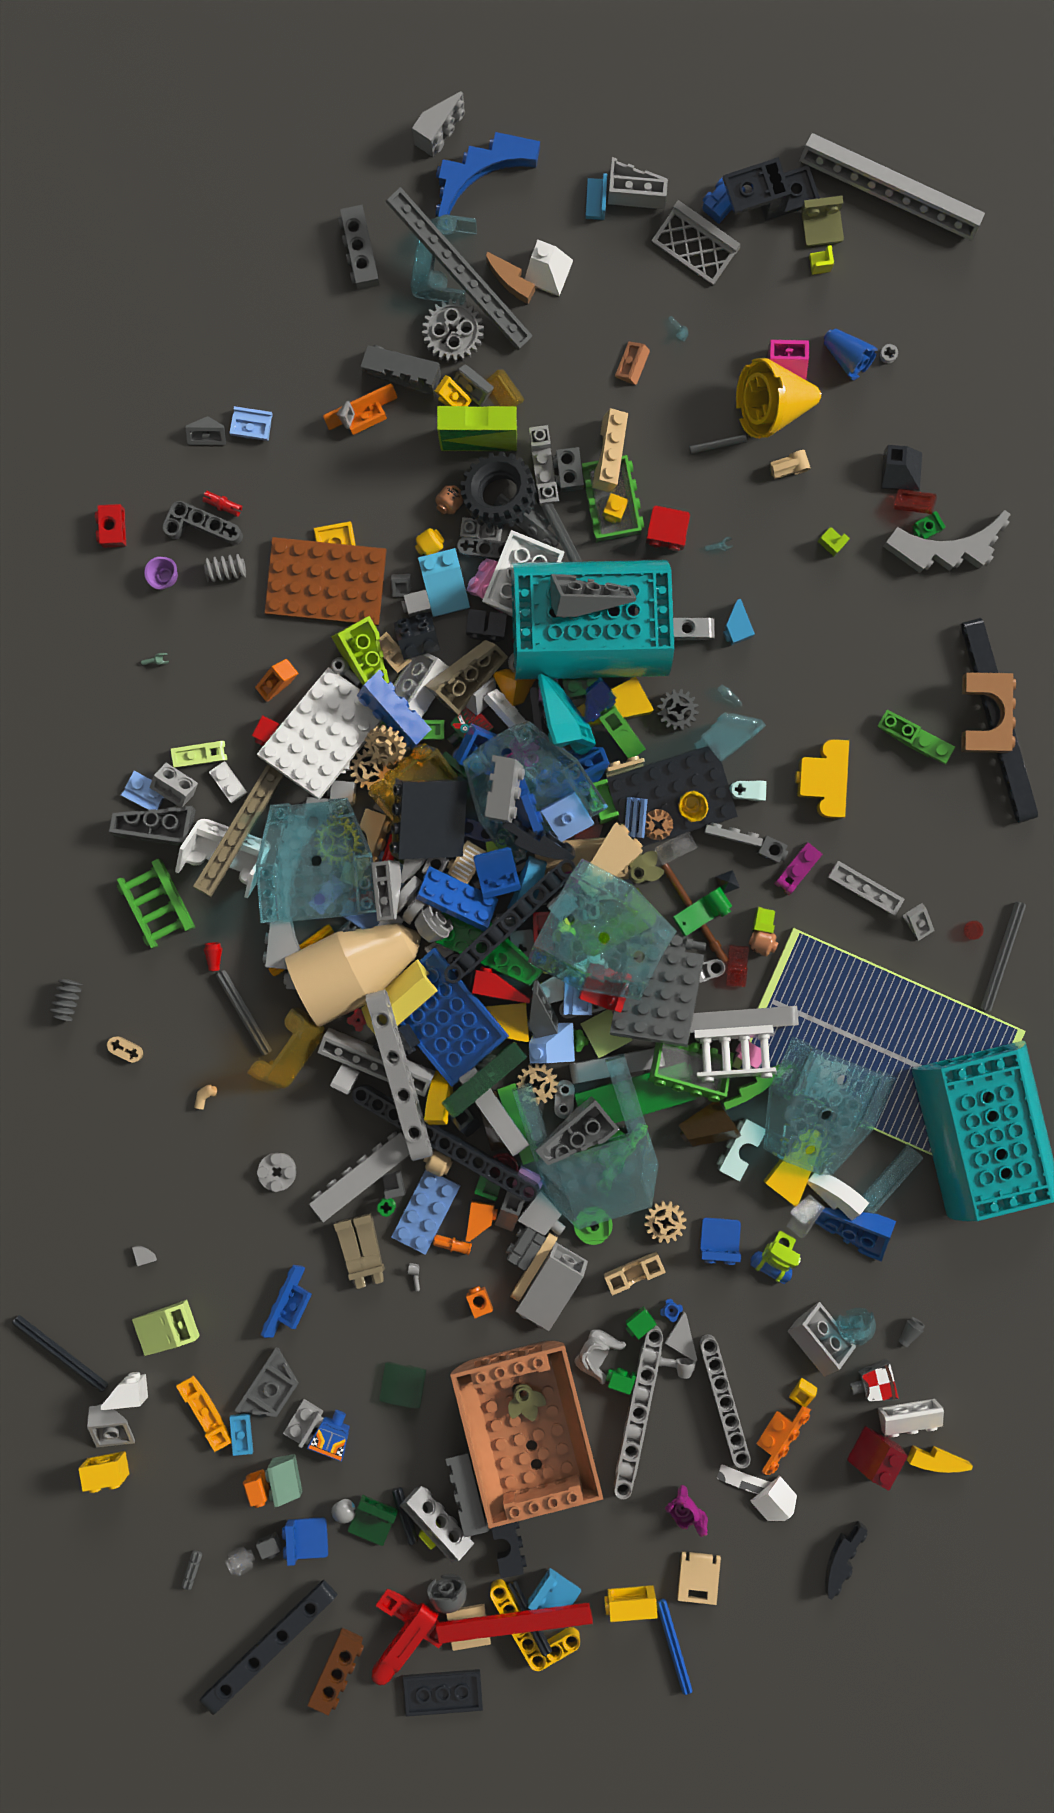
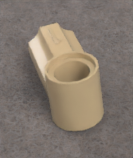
[770,450,811,479]

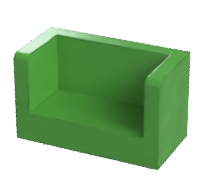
[588,779,619,825]

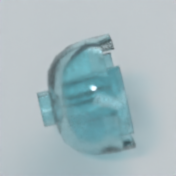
[836,1308,876,1345]

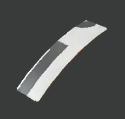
[717,1464,771,1494]

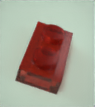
[894,489,937,514]

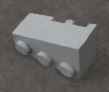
[608,157,668,209]
[485,755,525,823]

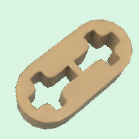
[107,1036,143,1063]

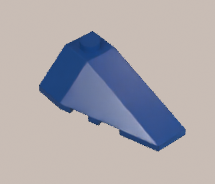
[812,1206,896,1262]

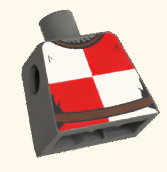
[850,1359,899,1402]

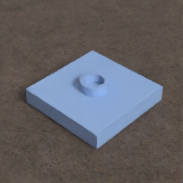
[541,791,594,842]

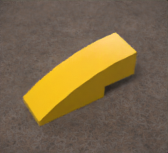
[424,1070,453,1125]
[907,1445,973,1473]

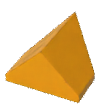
[493,669,535,706]

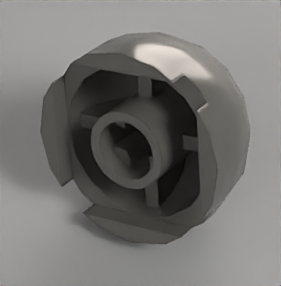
[427,1574,467,1614]

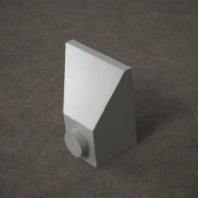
[87,1404,135,1448]

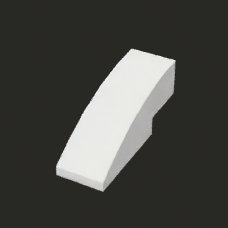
[807,1169,869,1220]

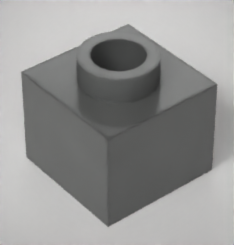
[256,1532,282,1559]

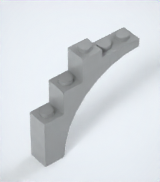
[883,510,1011,573]

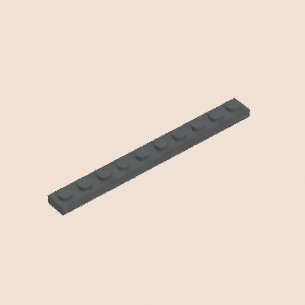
[386,187,532,350]

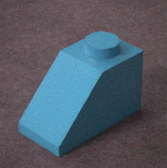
[723,599,755,646]

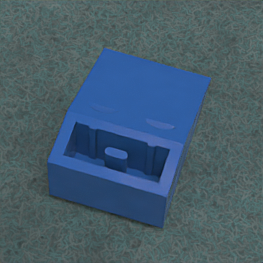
[455,723,512,775]

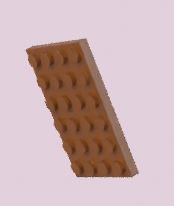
[265,537,387,626]

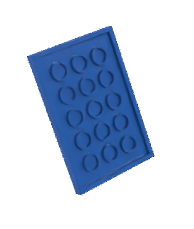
[400,948,509,1087]

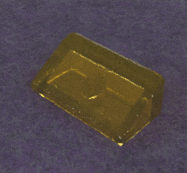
[486,369,524,406]

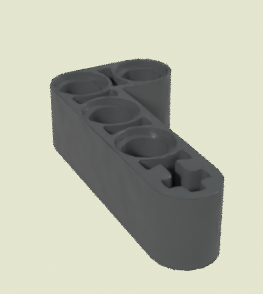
[163,501,243,545]

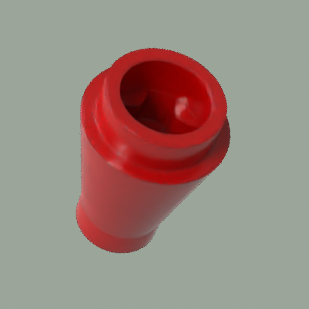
[203,942,223,971]

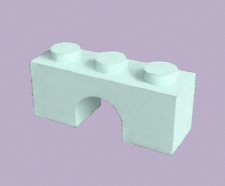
[717,1118,767,1181]

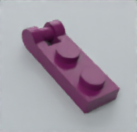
[774,842,823,896]

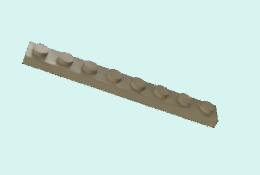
[193,764,284,897]

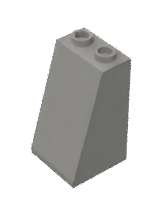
[516,1242,588,1331]

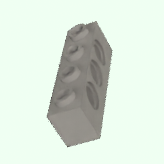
[400,1486,474,1563]

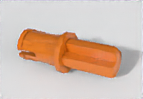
[433,1235,472,1256]

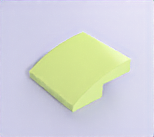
[581,1009,633,1058]

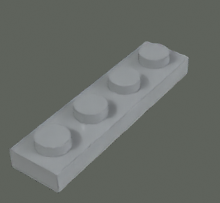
[827,861,905,916]

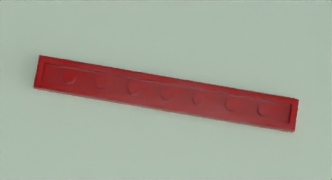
[436,1603,593,1644]

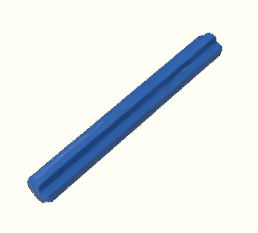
[656,1599,692,1695]

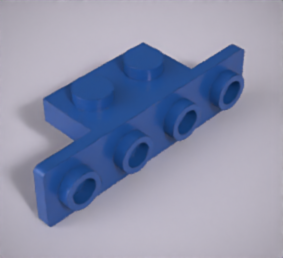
[515,778,544,835]
[261,1265,312,1338]

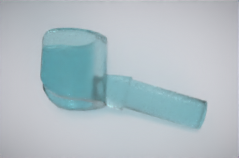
[668,316,688,341]
[705,537,733,551]

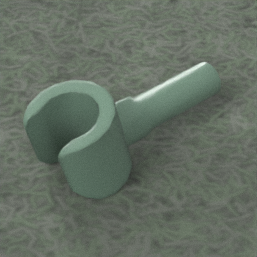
[141,653,169,665]

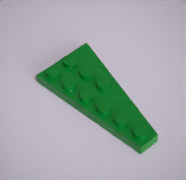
[435,912,543,986]

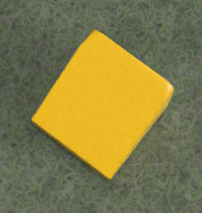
[789,1378,817,1407]

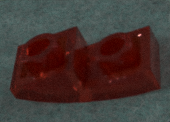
[726,945,749,987]

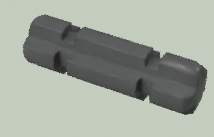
[181,1550,202,1590]

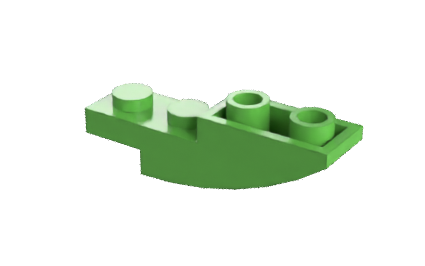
[587,689,646,758]
[877,710,955,765]

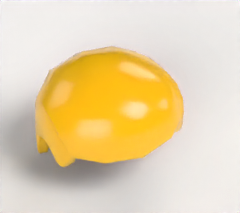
[678,791,708,822]

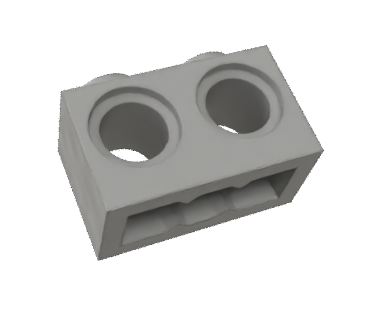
[150,763,198,808]

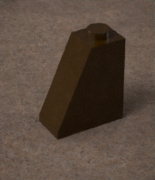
[679,1102,741,1147]

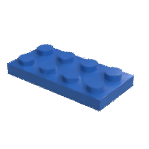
[416,866,498,931]

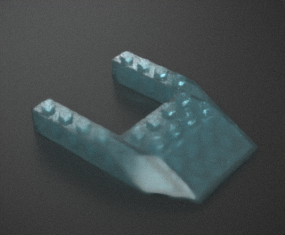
[512,1054,659,1230]

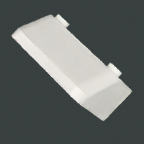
[175,819,270,898]

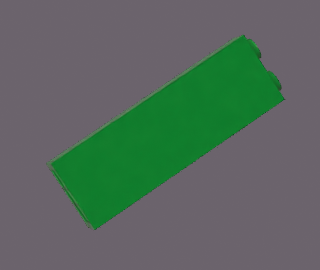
[574,1061,697,1123]

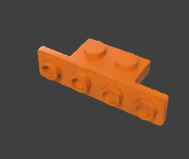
[323,383,397,435]
[756,1406,811,1475]

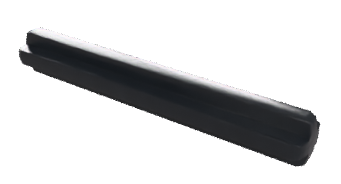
[507,1581,552,1656]

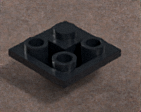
[881,445,922,491]

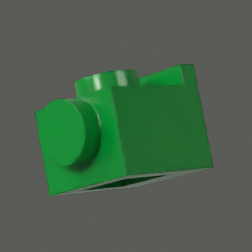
[913,511,946,539]
[605,1368,636,1395]

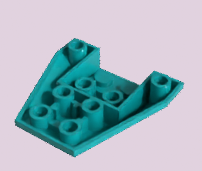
[538,674,596,755]

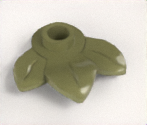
[628,851,664,883]
[508,1384,546,1421]

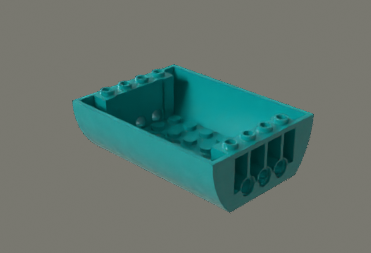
[511,560,674,680]
[912,1040,1054,1221]

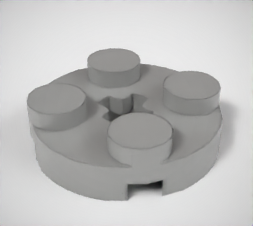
[257,1153,296,1192]

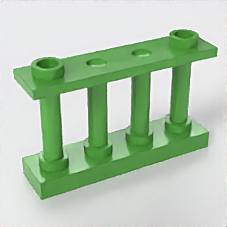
[117,859,196,948]

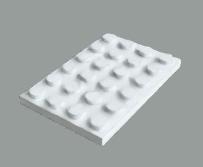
[257,667,382,800]

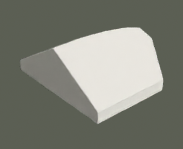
[751,1475,797,1521]

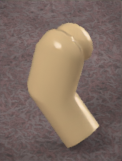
[194,1085,217,1109]

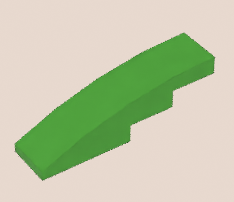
[721,1061,792,1110]
[497,1083,542,1165]

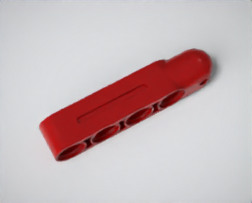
[372,1603,438,1686]

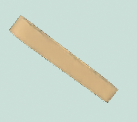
[510,1232,558,1302]

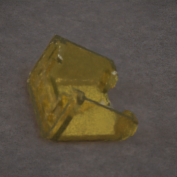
[247,1007,325,1088]

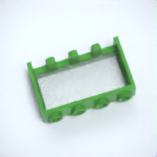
[582,455,644,543]
[648,1042,734,1102]

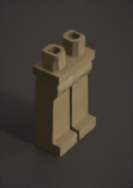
[333,1213,385,1289]

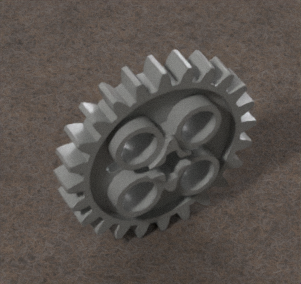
[422,299,484,363]

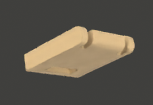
[677,1551,721,1605]

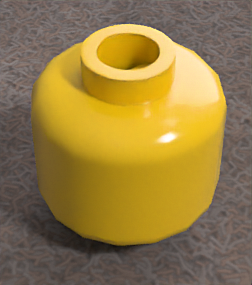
[415,528,444,556]

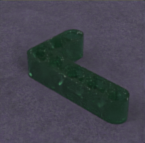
[441,1042,527,1119]

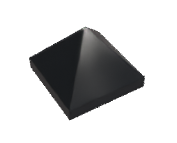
[715,870,740,894]

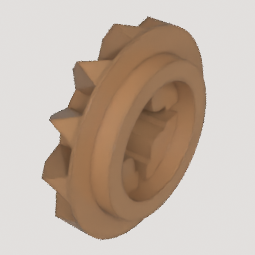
[645,809,673,840]

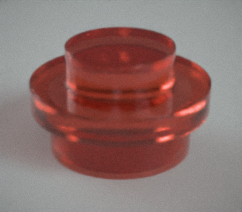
[964,921,984,940]

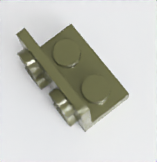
[801,196,844,247]

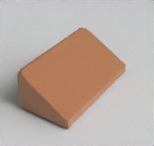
[615,341,650,385]

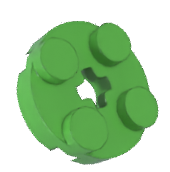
[574,1205,613,1245]

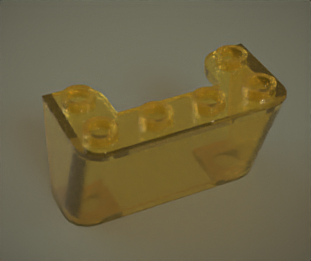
[368,745,458,821]

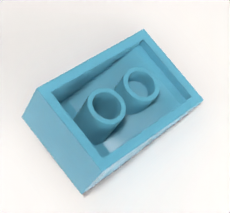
[418,548,470,617]

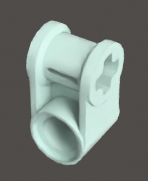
[729,781,766,801]

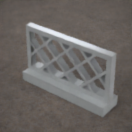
[652,200,740,285]

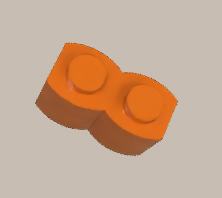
[243,1469,270,1508]

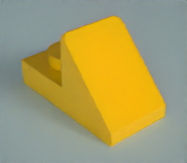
[434,375,472,406]

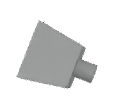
[518,1189,566,1236]

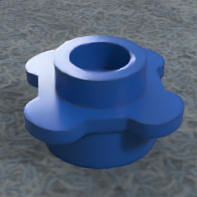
[660,1299,683,1322]

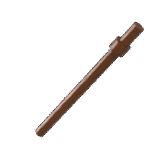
[661,863,728,963]

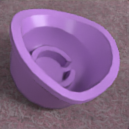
[144,557,178,590]

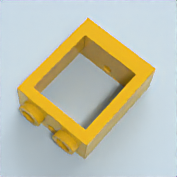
[604,1585,658,1622]

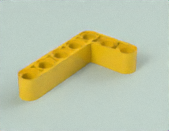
[490,1579,580,1671]

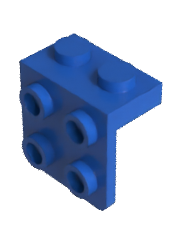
[473,847,521,899]
[700,1217,741,1265]
[282,1517,328,1566]

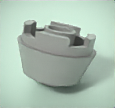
[414,905,453,942]

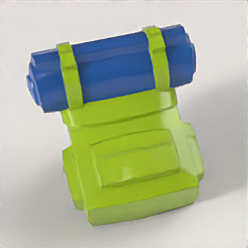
[750,1231,801,1284]

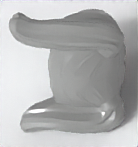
[574,1330,626,1384]

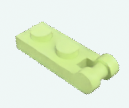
[171,741,227,768]

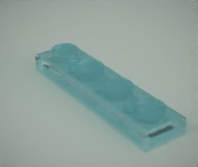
[862,1144,923,1214]

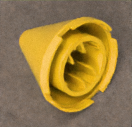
[736,358,821,438]

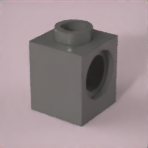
[756,836,788,864]

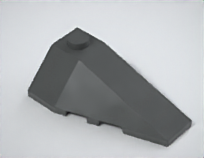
[550,574,636,618]
[535,1096,620,1165]

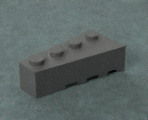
[361,345,441,396]
[109,806,196,846]

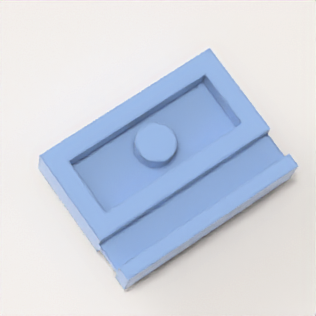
[230,406,273,441]
[121,771,165,810]
[563,975,592,1015]

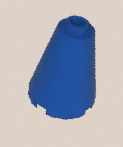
[824,329,878,380]

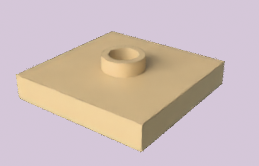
[447,1604,491,1651]

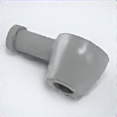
[331,657,361,687]
[659,1357,695,1379]

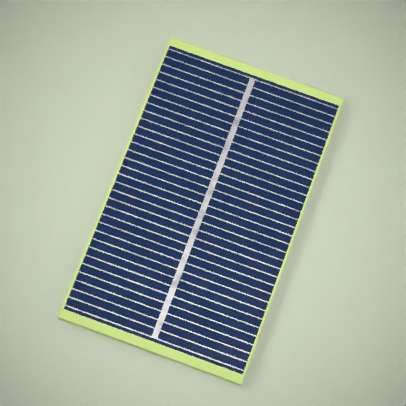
[732,928,1026,1155]

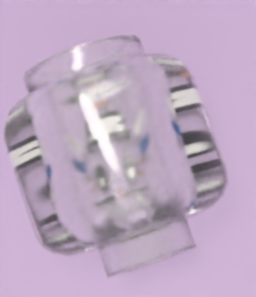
[225,1546,255,1577]

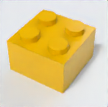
[78,1451,130,1493]

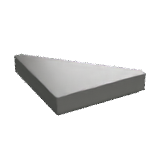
[665,1312,697,1362]

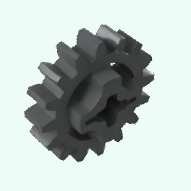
[657,689,699,731]

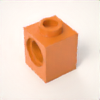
[466,1286,493,1318]

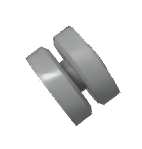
[397,876,427,925]

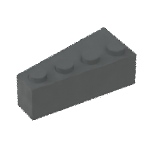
[445,1452,489,1538]

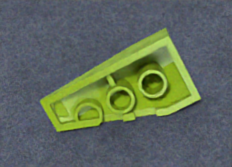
[331,616,389,685]

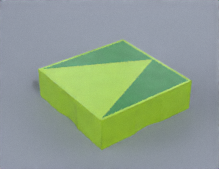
[437,406,517,451]

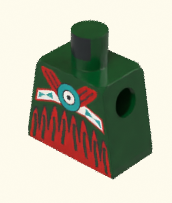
[447,707,494,747]

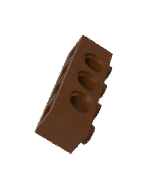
[307,1628,364,1716]

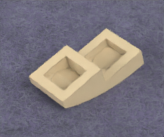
[379,632,412,673]

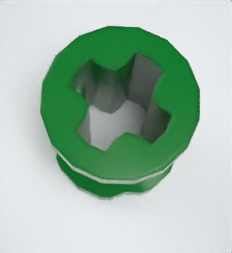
[377,1197,396,1217]

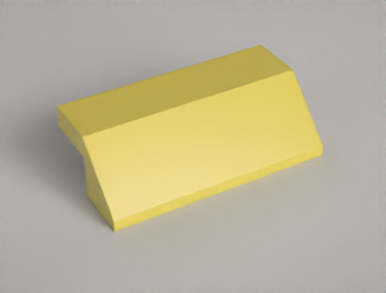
[361,959,438,1034]

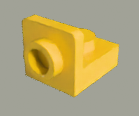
[602,493,628,523]

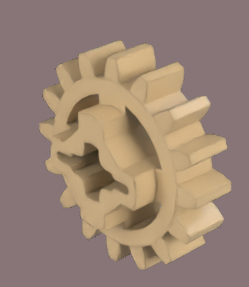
[364,725,406,766]
[350,749,392,791]
[516,1063,559,1105]
[644,1200,686,1243]

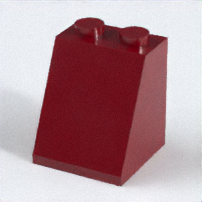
[847,1426,908,1491]

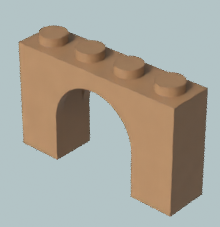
[961,673,1016,753]

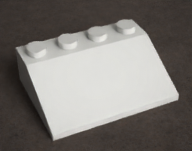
[482,530,565,617]

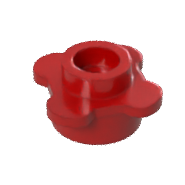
[347,1009,366,1032]

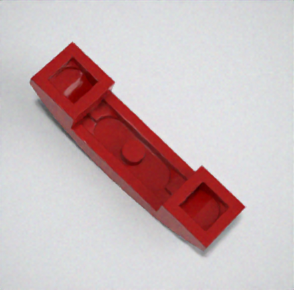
[376,1589,443,1648]

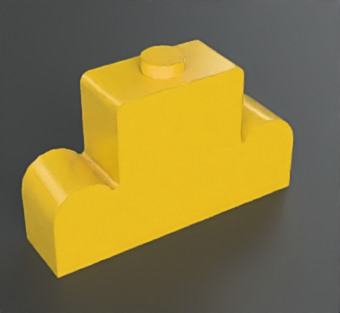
[795,740,849,819]

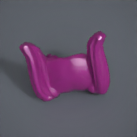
[665,1485,708,1537]

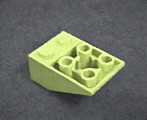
[132,1300,200,1356]

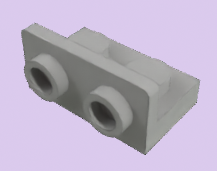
[283,1399,324,1448]

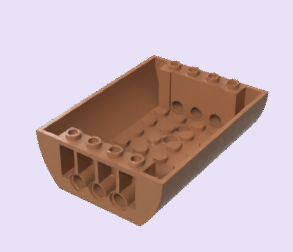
[450,1341,603,1529]

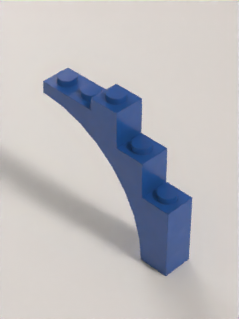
[436,132,540,225]

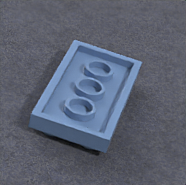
[392,1170,461,1255]

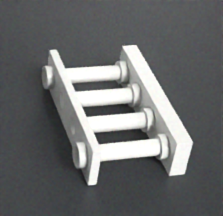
[694,1025,777,1082]

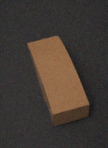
[486,252,535,304]

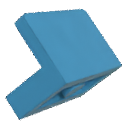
[586,173,607,220]

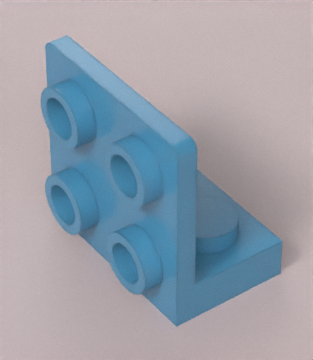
[528,1568,581,1610]

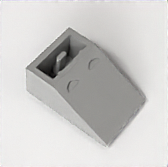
[412,91,465,157]

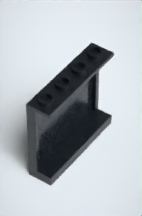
[389,777,468,859]

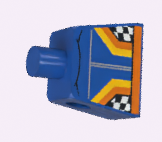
[307,1410,350,1462]

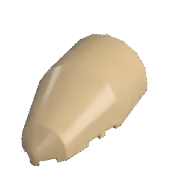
[285,923,421,1027]

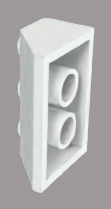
[393,653,449,718]
[878,1399,944,1437]

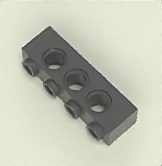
[338,205,380,290]

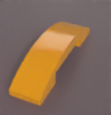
[176,1376,232,1452]

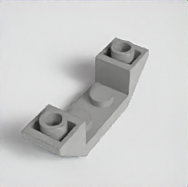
[529,425,559,504]

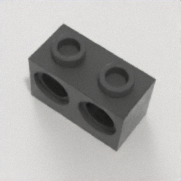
[553,447,584,492]

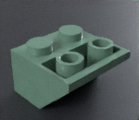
[265,1454,302,1507]

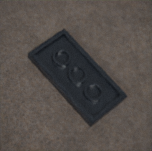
[403,1669,483,1717]

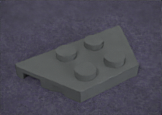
[235,1347,299,1417]

